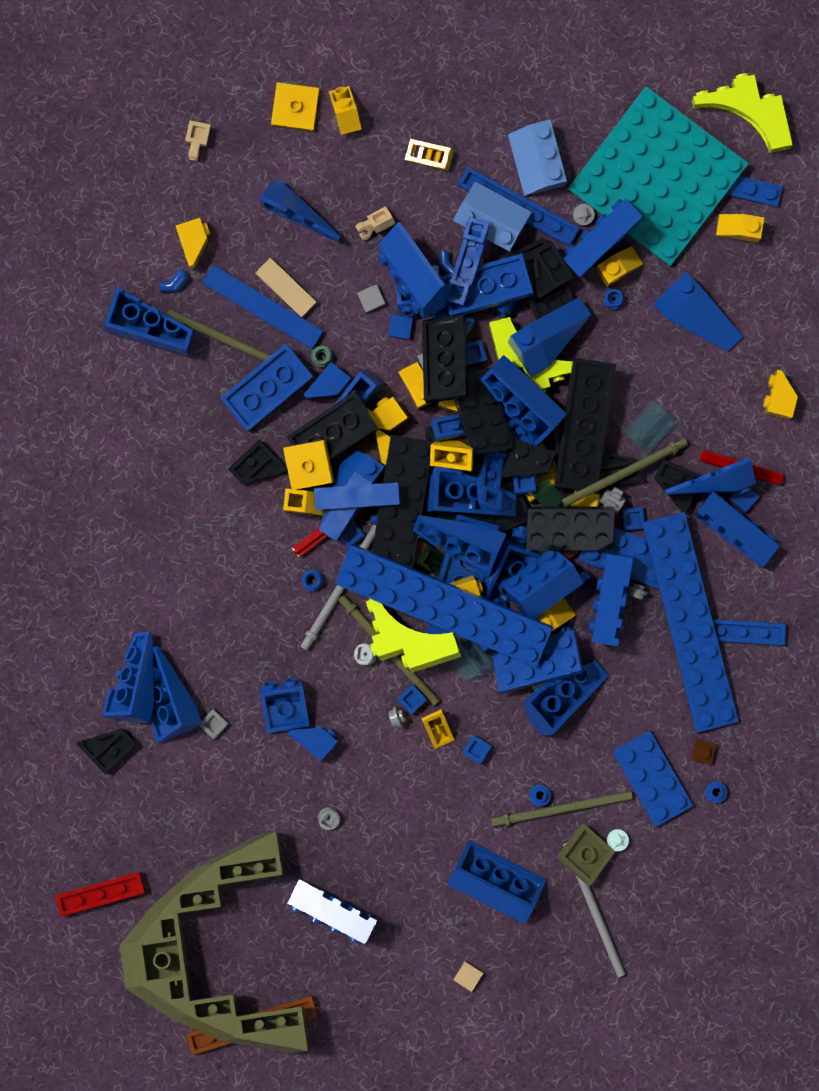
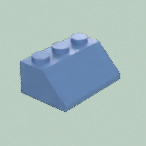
[508,120,567,196]
[453,181,532,252]

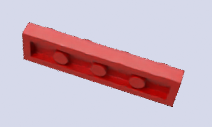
[55,872,145,917]

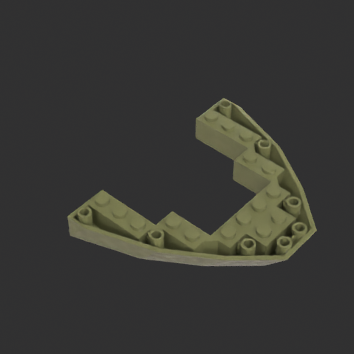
[119,831,310,1053]

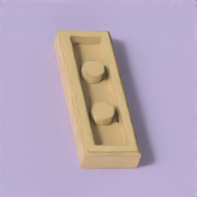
[255,258,317,318]

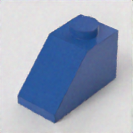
[304,362,351,400]
[335,369,384,404]
[288,727,338,761]

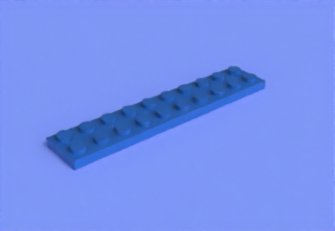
[642,512,739,733]
[335,543,553,667]

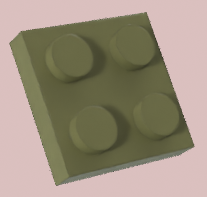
[556,824,615,886]

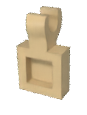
[185,121,211,161]
[355,206,395,240]

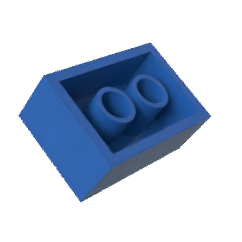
[502,550,583,619]

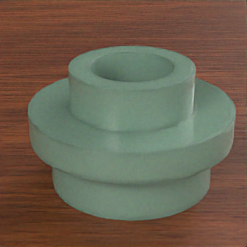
[311,346,333,367]

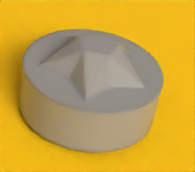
[573,204,595,226]
[354,644,377,665]
[318,807,340,830]

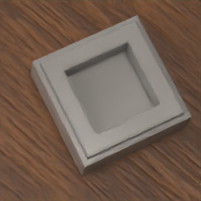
[357,284,385,313]
[199,709,229,739]

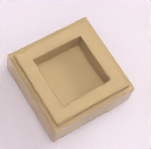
[453,962,483,992]

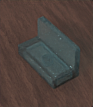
[623,401,676,454]
[450,635,493,682]

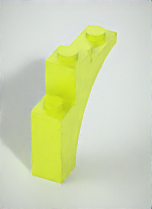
[692,73,792,153]
[489,317,588,394]
[366,599,461,673]

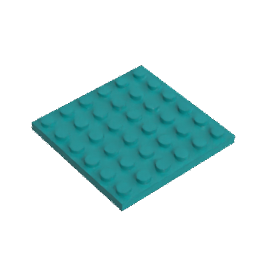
[568,87,749,266]

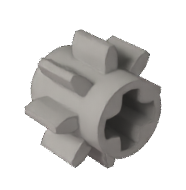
[599,487,626,513]

